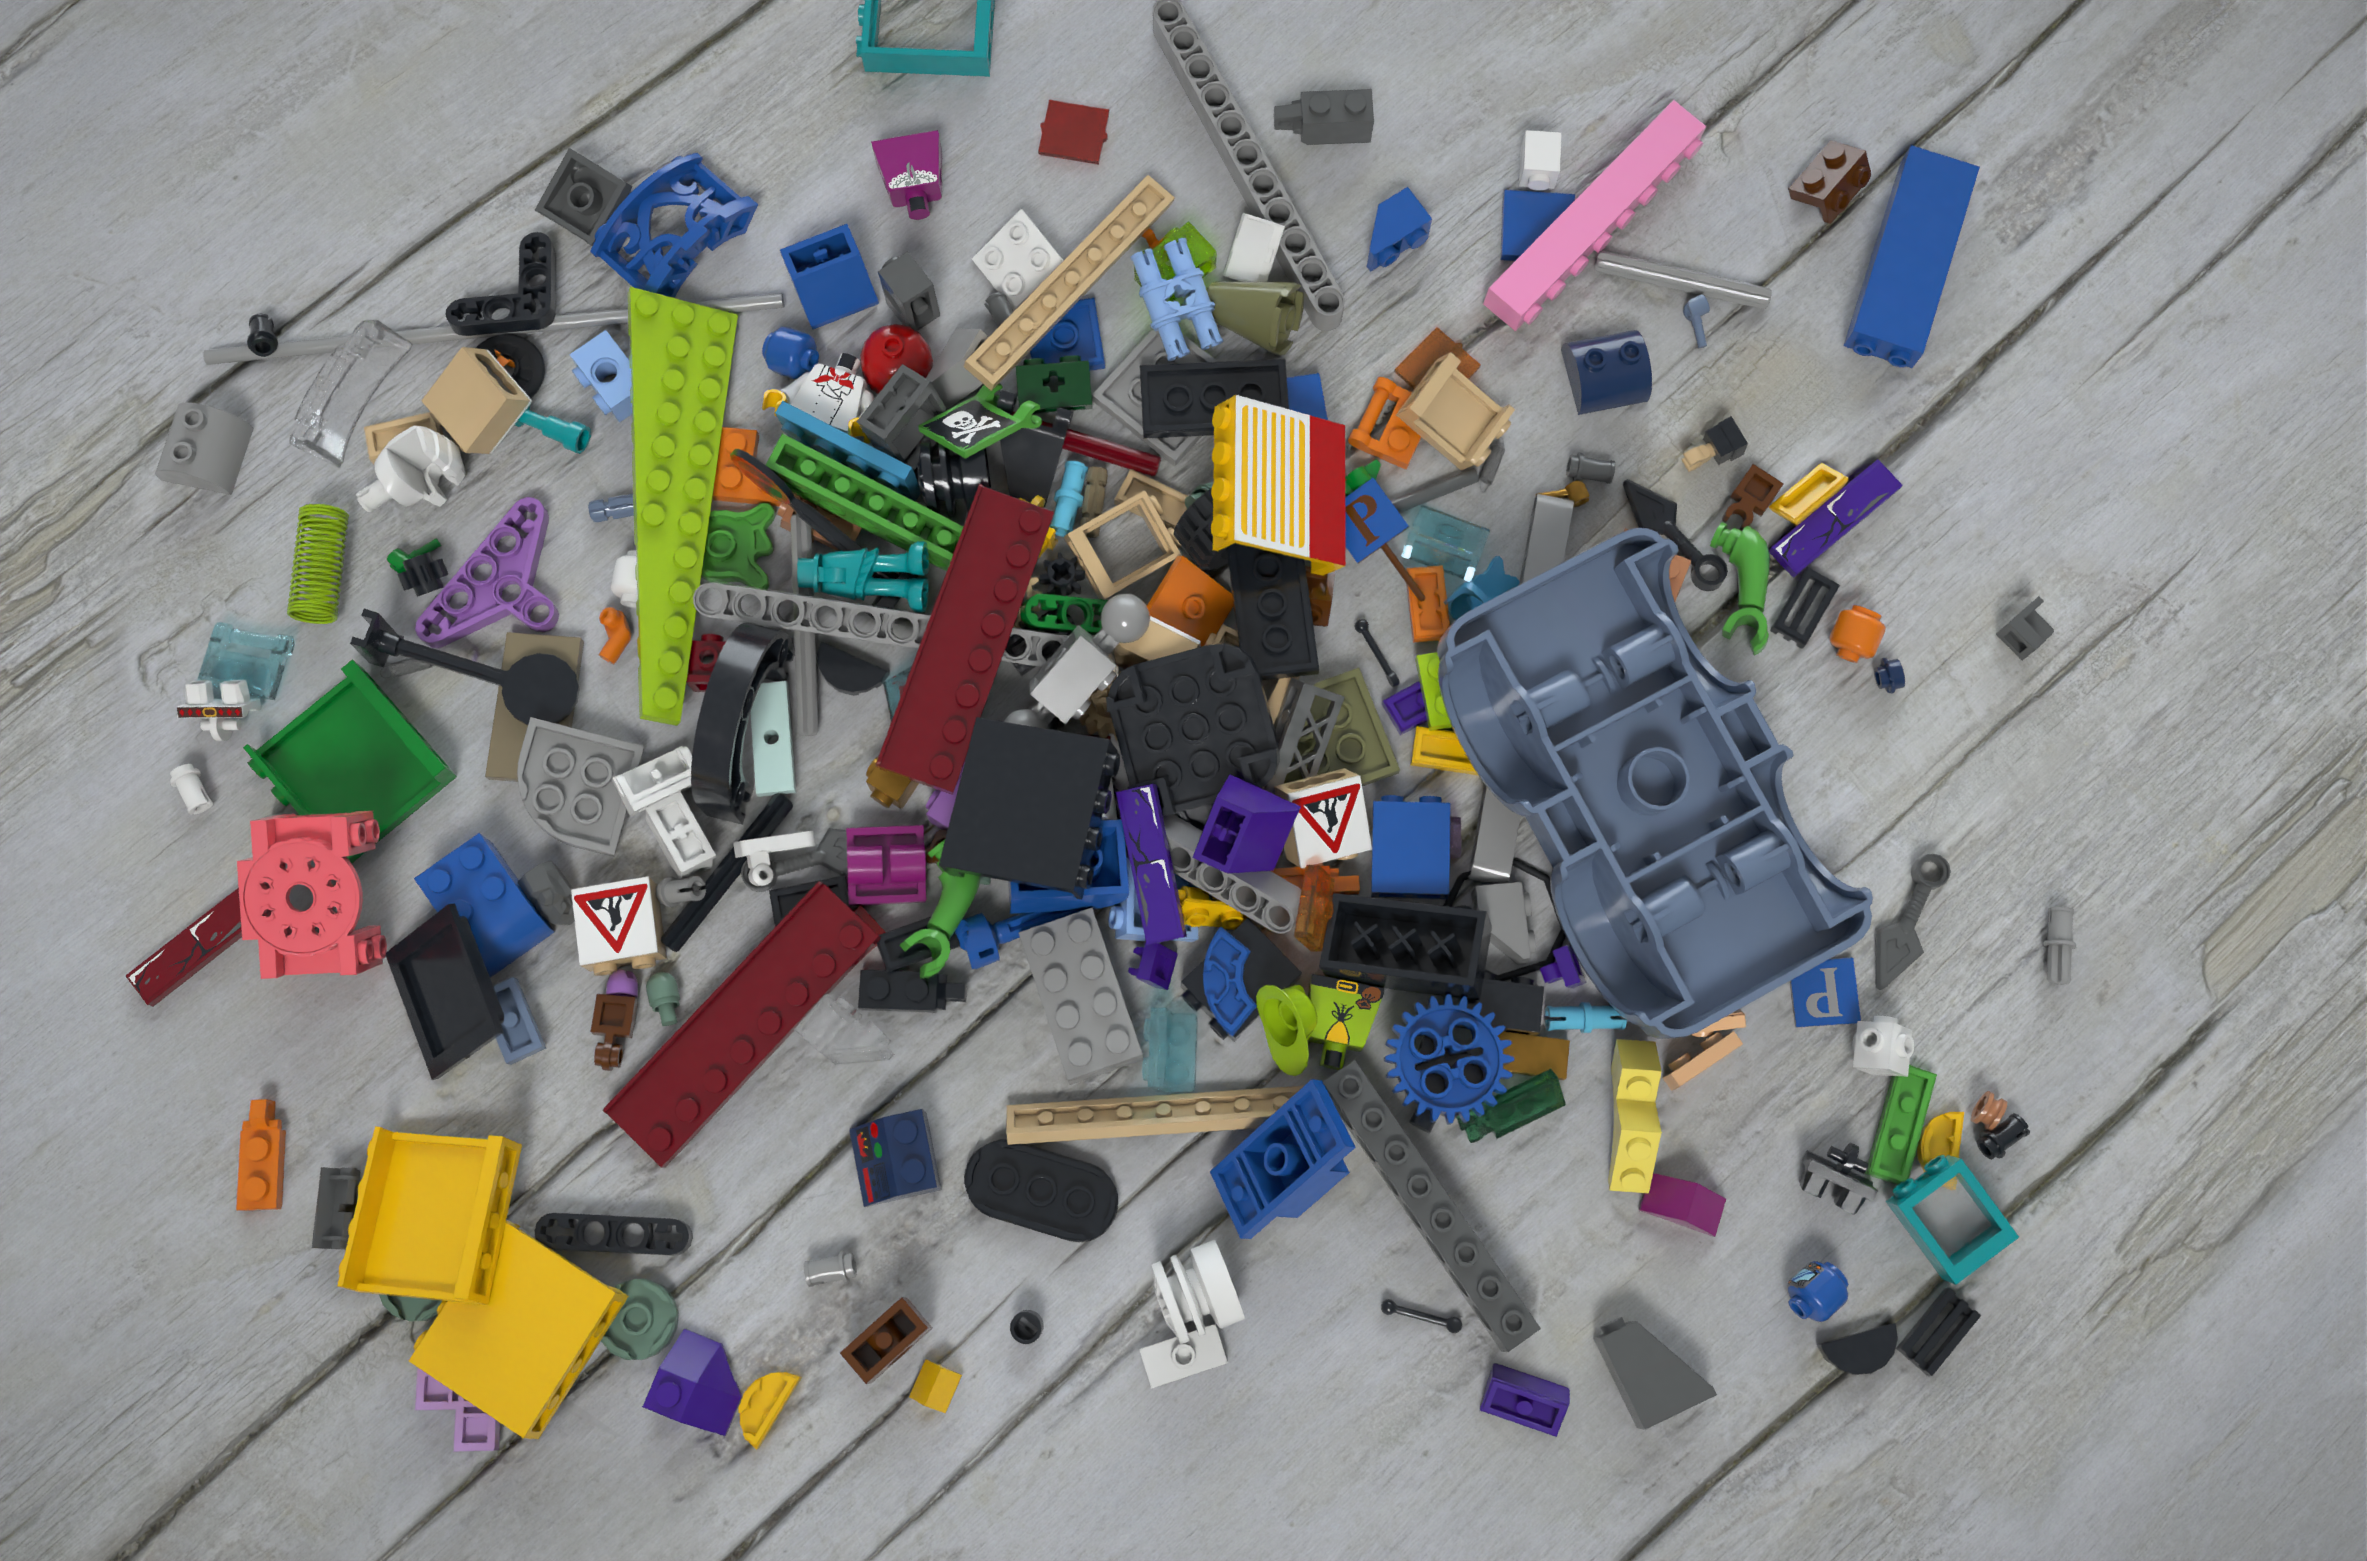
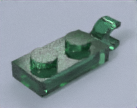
[1456,1069,1566,1143]

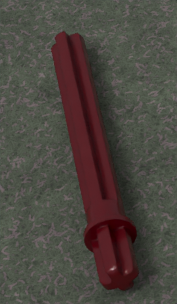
[1012,411,1161,476]

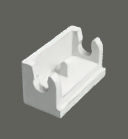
[612,746,692,817]
[645,791,716,879]

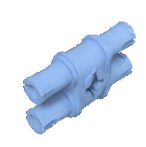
[1130,238,1223,361]

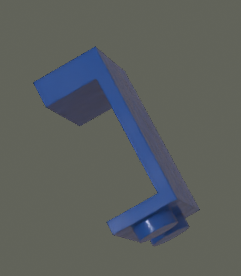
[1371,795,1450,899]

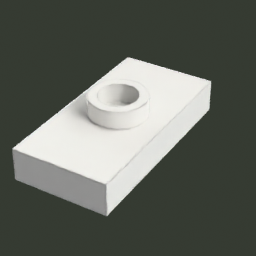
[1139,1324,1228,1389]

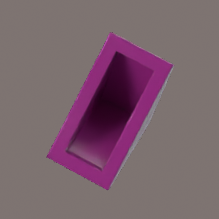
[1639,1173,1726,1237]

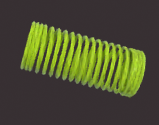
[287,504,349,624]

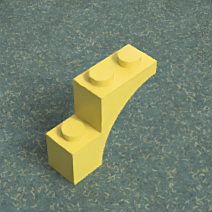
[1608,1039,1662,1193]

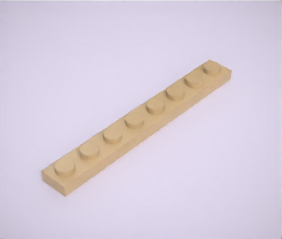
[964,175,1175,391]
[1006,1086,1303,1145]

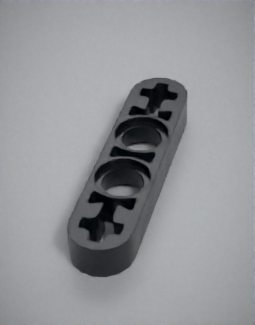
[534,1213,693,1256]

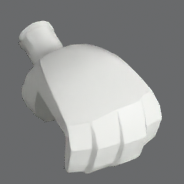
[356,426,465,513]

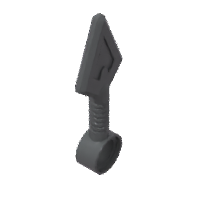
[741,828,848,892]
[1875,854,1951,990]

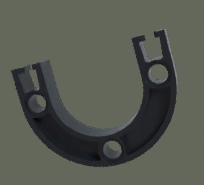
[691,623,795,825]

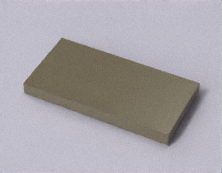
[485,632,584,782]

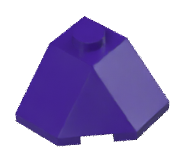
[642,1329,742,1436]

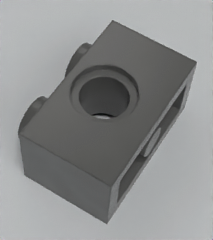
[878,251,940,331]

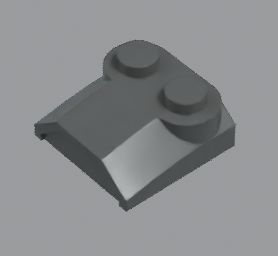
[535,148,633,246]

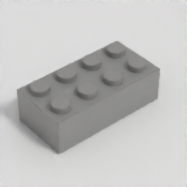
[1019,908,1143,1085]

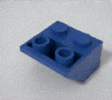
[780,224,879,330]

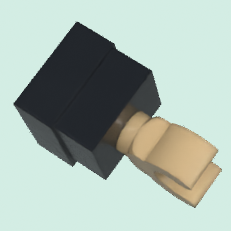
[1682,416,1748,472]

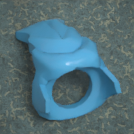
[1444,556,1520,620]

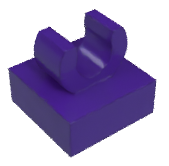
[1128,943,1178,990]
[1540,945,1586,988]

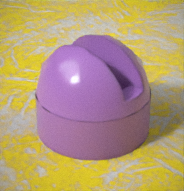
[606,969,638,998]

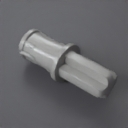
[2044,907,2076,985]

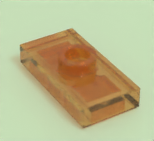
[1294,864,1335,952]

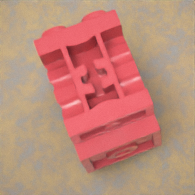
[237,811,387,979]

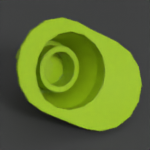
[1256,985,1317,1076]

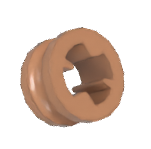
[1970,1091,2008,1131]

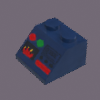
[849,1109,942,1207]

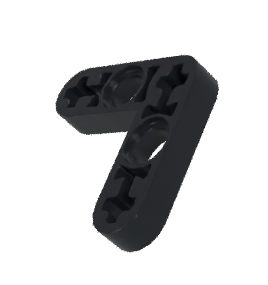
[445,232,556,336]

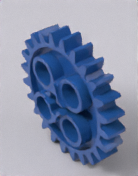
[1384,994,1514,1125]

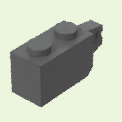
[1273,89,1374,145]

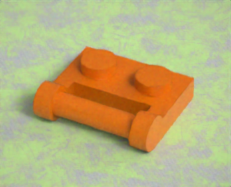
[1348,377,1422,470]

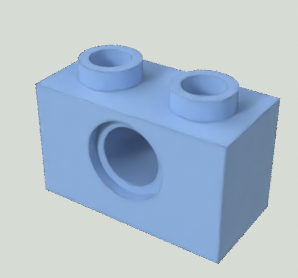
[569,330,632,423]

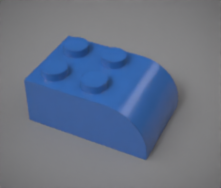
[1008,819,1129,914]
[414,833,555,977]

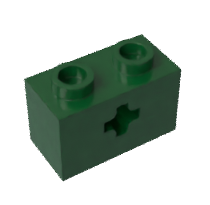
[1015,355,1093,414]

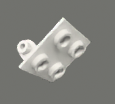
[972,209,1064,311]

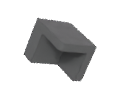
[1996,596,2054,661]

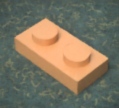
[1663,1031,1743,1091]

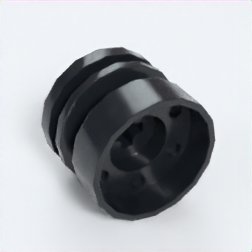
[917,440,991,517]

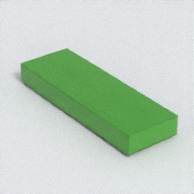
[1865,1065,1937,1185]

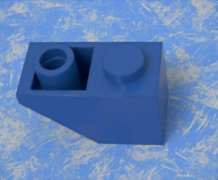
[1366,187,1432,272]

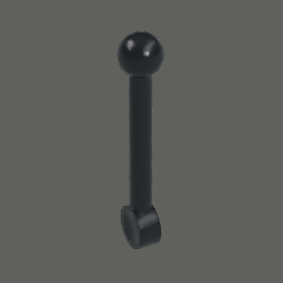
[1354,619,1400,687]
[1381,1299,1462,1333]

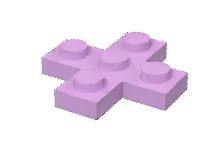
[415,1368,500,1452]

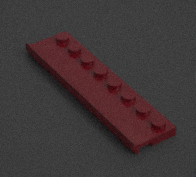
[876,484,1054,795]
[602,881,881,1168]

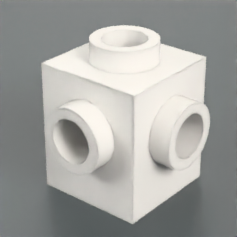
[1852,1016,1914,1077]

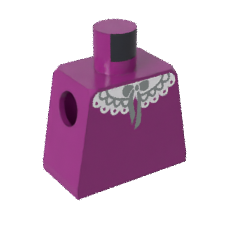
[871,130,942,220]

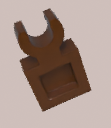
[1722,464,1784,531]

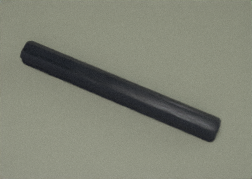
[661,793,793,952]

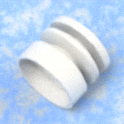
[1151,1240,1245,1344]

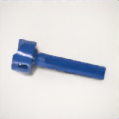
[955,909,1094,969]

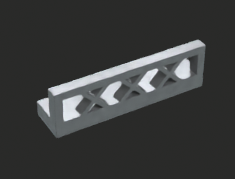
[1263,677,1345,795]

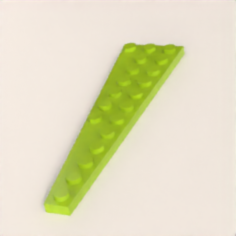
[627,287,738,726]

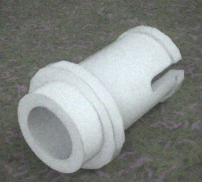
[170,764,213,815]

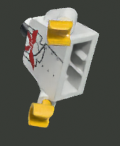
[762,353,875,444]

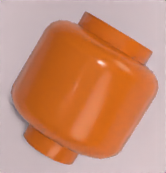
[1829,605,1886,663]

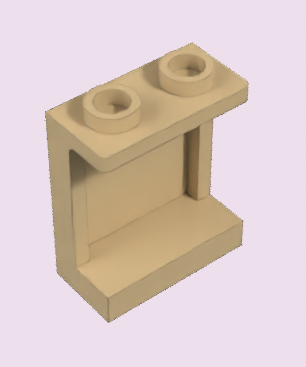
[1396,352,1515,471]

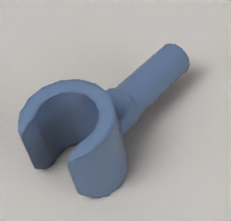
[1683,294,1710,348]

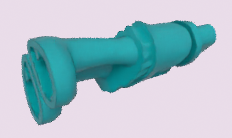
[797,541,929,613]

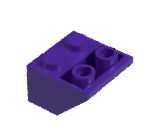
[1192,775,1301,874]

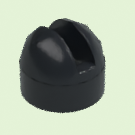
[1010,1310,1044,1344]

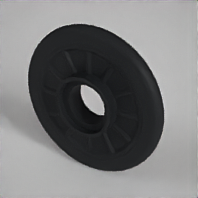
[476,334,545,399]

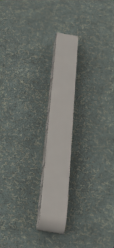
[1153,0,1345,331]
[1468,494,1574,884]
[693,582,1069,667]

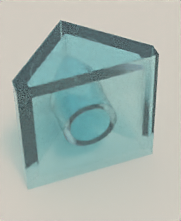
[1402,505,1490,581]

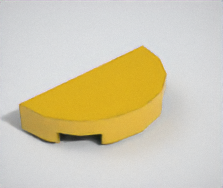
[1917,1112,1964,1190]
[738,1372,802,1450]

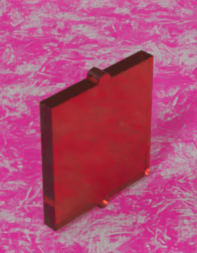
[1038,100,1110,165]

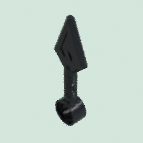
[1623,479,1728,592]

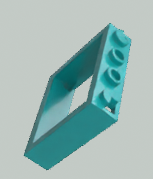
[856,0,995,77]

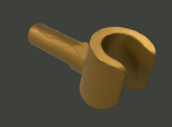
[1535,481,1590,507]

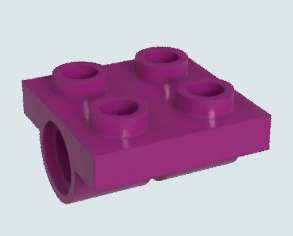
[846,825,926,906]

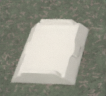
[1223,213,1285,282]

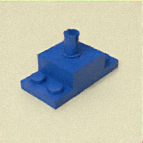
[1210,1079,1356,1239]

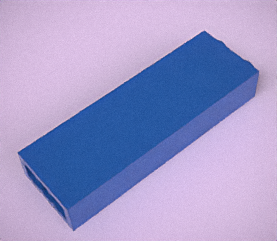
[1843,145,1980,368]

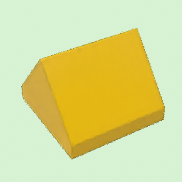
[909,1359,962,1413]

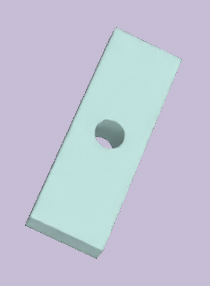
[750,681,796,797]

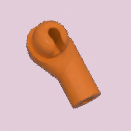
[598,607,632,665]

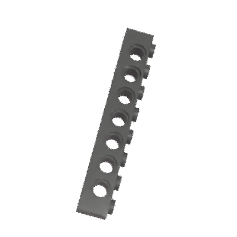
[1323,1060,1541,1352]

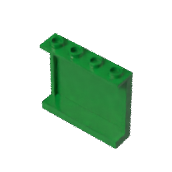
[243,659,457,863]

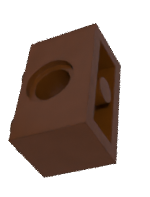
[840,1297,933,1384]

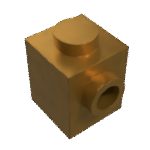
[866,757,919,810]

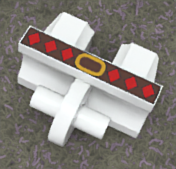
[176,680,261,741]

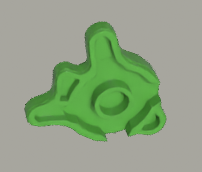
[701,503,776,589]

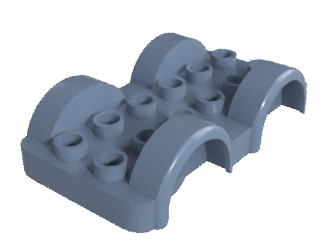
[1437,528,1873,1039]

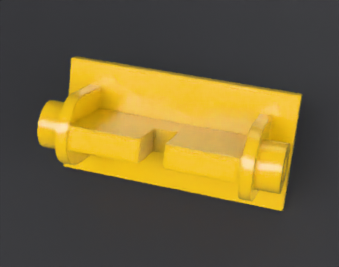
[1177,886,1249,930]

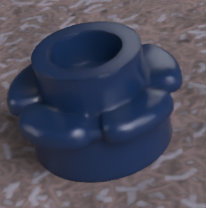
[1874,658,1905,694]

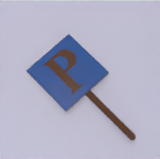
[1345,478,1425,602]

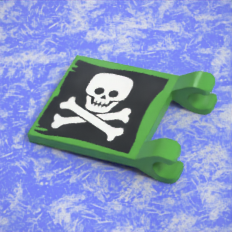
[918,383,1042,459]

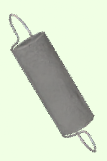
[1479,437,1505,492]
[380,658,434,678]

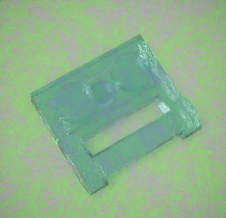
[197,622,295,700]

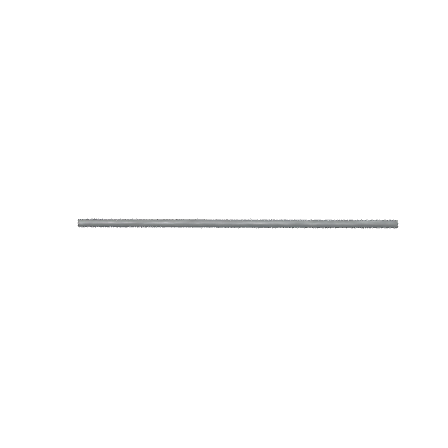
[203,293,784,365]

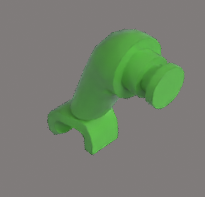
[1710,522,1770,656]
[900,840,981,979]

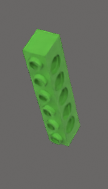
[766,433,963,571]

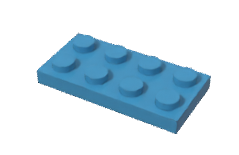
[775,401,921,502]

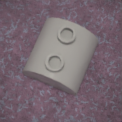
[155,402,254,495]

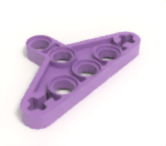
[415,497,559,648]

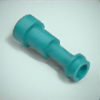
[514,406,591,454]

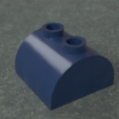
[1561,330,1652,415]

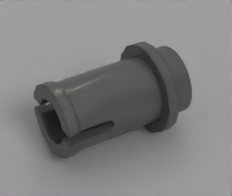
[984,292,1014,328]
[1566,452,1615,484]

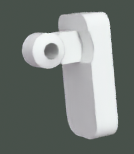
[733,831,816,886]

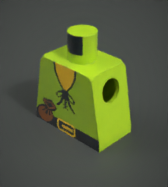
[1308,974,1385,1070]

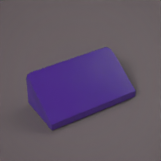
[1480,1363,1570,1437]

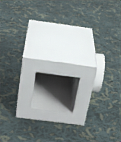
[1519,130,1561,191]

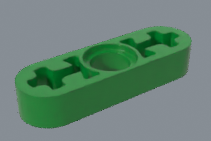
[1020,594,1108,635]

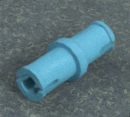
[1050,461,1088,537]
[1545,1002,1627,1033]

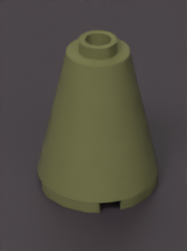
[1206,282,1304,356]

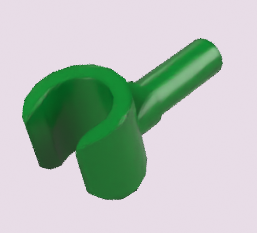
[387,538,442,574]

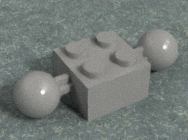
[1004,594,1150,729]

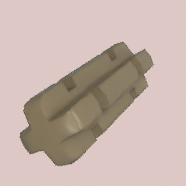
[1080,466,1108,538]

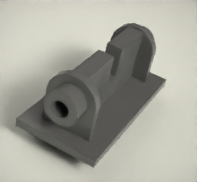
[311,1167,361,1250]

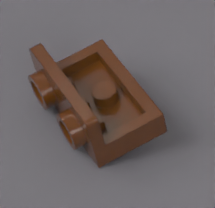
[1788,140,1871,224]

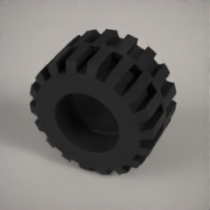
[1173,488,1228,571]

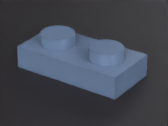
[493,977,546,1065]

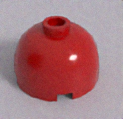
[860,324,933,394]

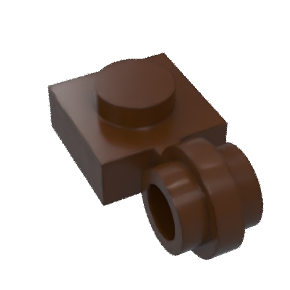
[590,994,638,1071]

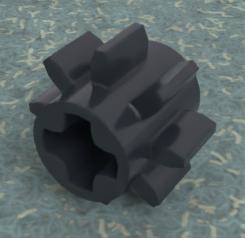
[397,552,449,597]
[1039,553,1086,596]

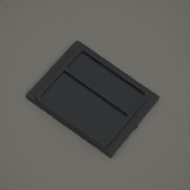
[386,903,504,1080]

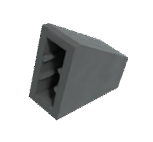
[1593,1317,1717,1430]

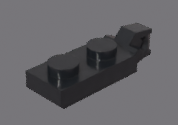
[858,970,967,1013]

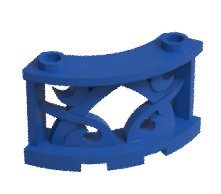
[590,153,758,298]

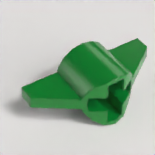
[1345,459,1381,496]

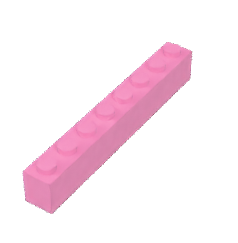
[1483,100,1706,331]

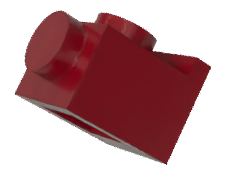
[686,634,726,692]

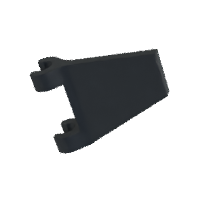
[997,390,1074,507]

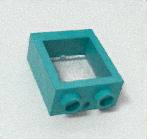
[1885,1155,2019,1285]

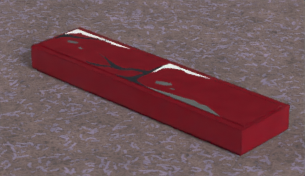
[126,887,242,1007]

